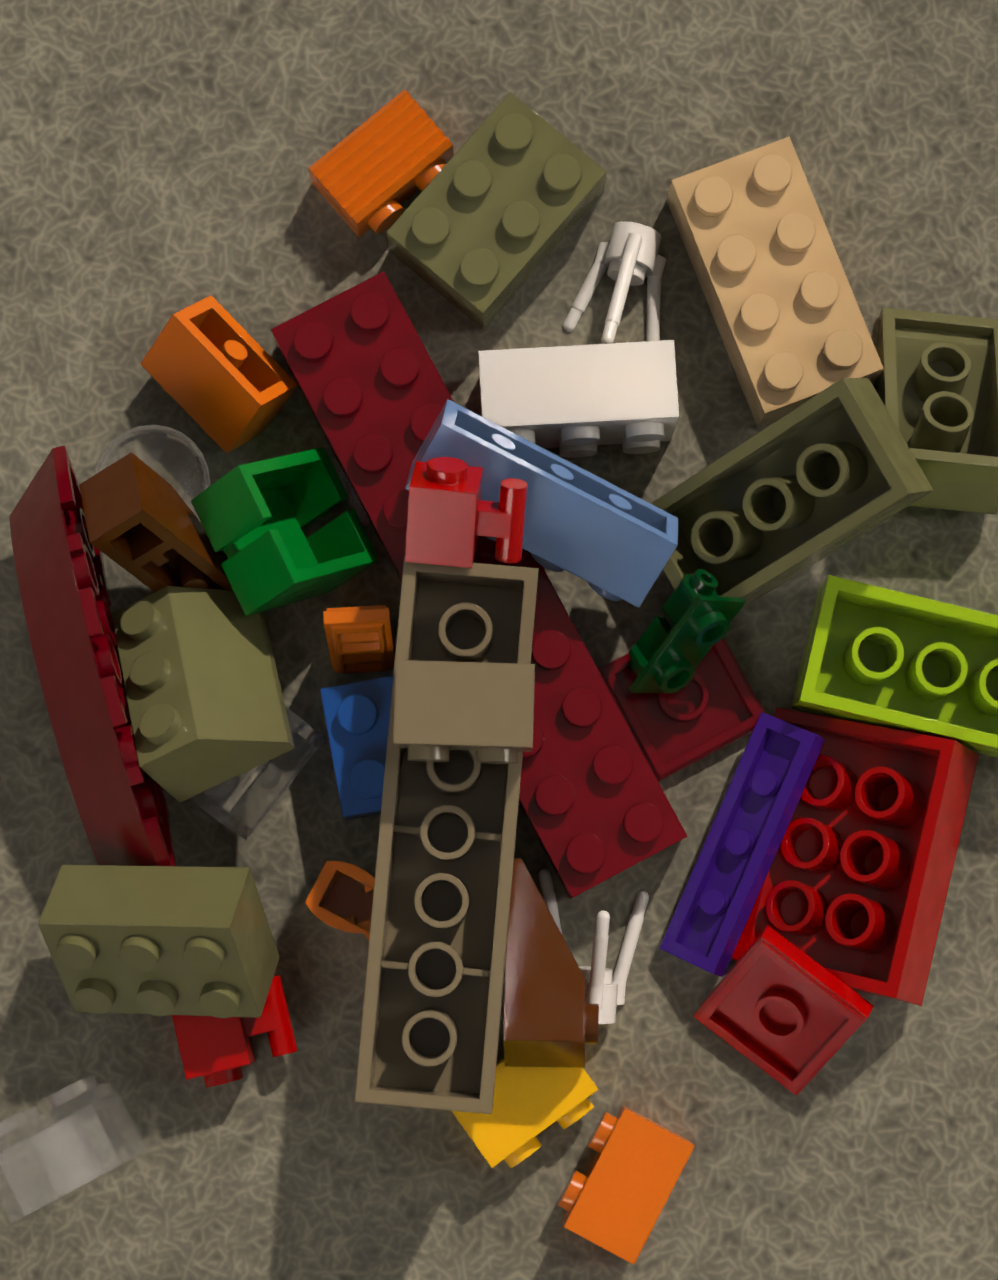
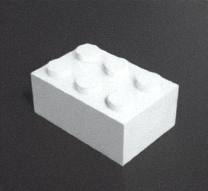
[478,340,679,458]

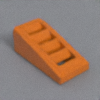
[323,605,395,674]

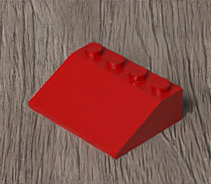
[731,707,979,1006]

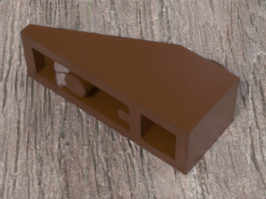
[79,452,233,592]
[503,859,599,1068]

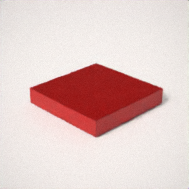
[693,925,874,1096]

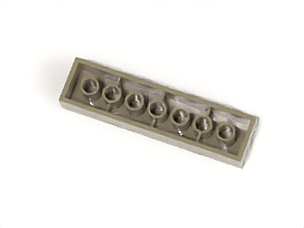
[355,557,539,1114]

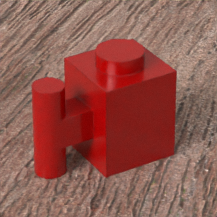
[405,457,528,568]
[172,975,298,1088]

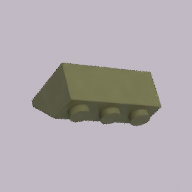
[112,586,295,803]

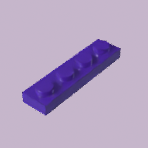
[659,712,825,977]

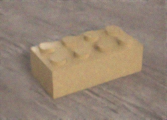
[667,136,884,428]

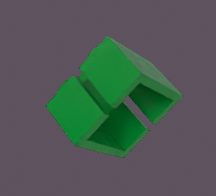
[190,447,379,616]

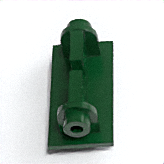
[628,569,746,693]

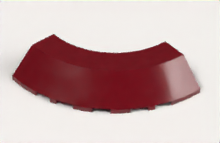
[9,445,176,866]

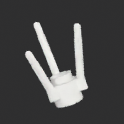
[563,221,666,344]
[539,869,649,1024]

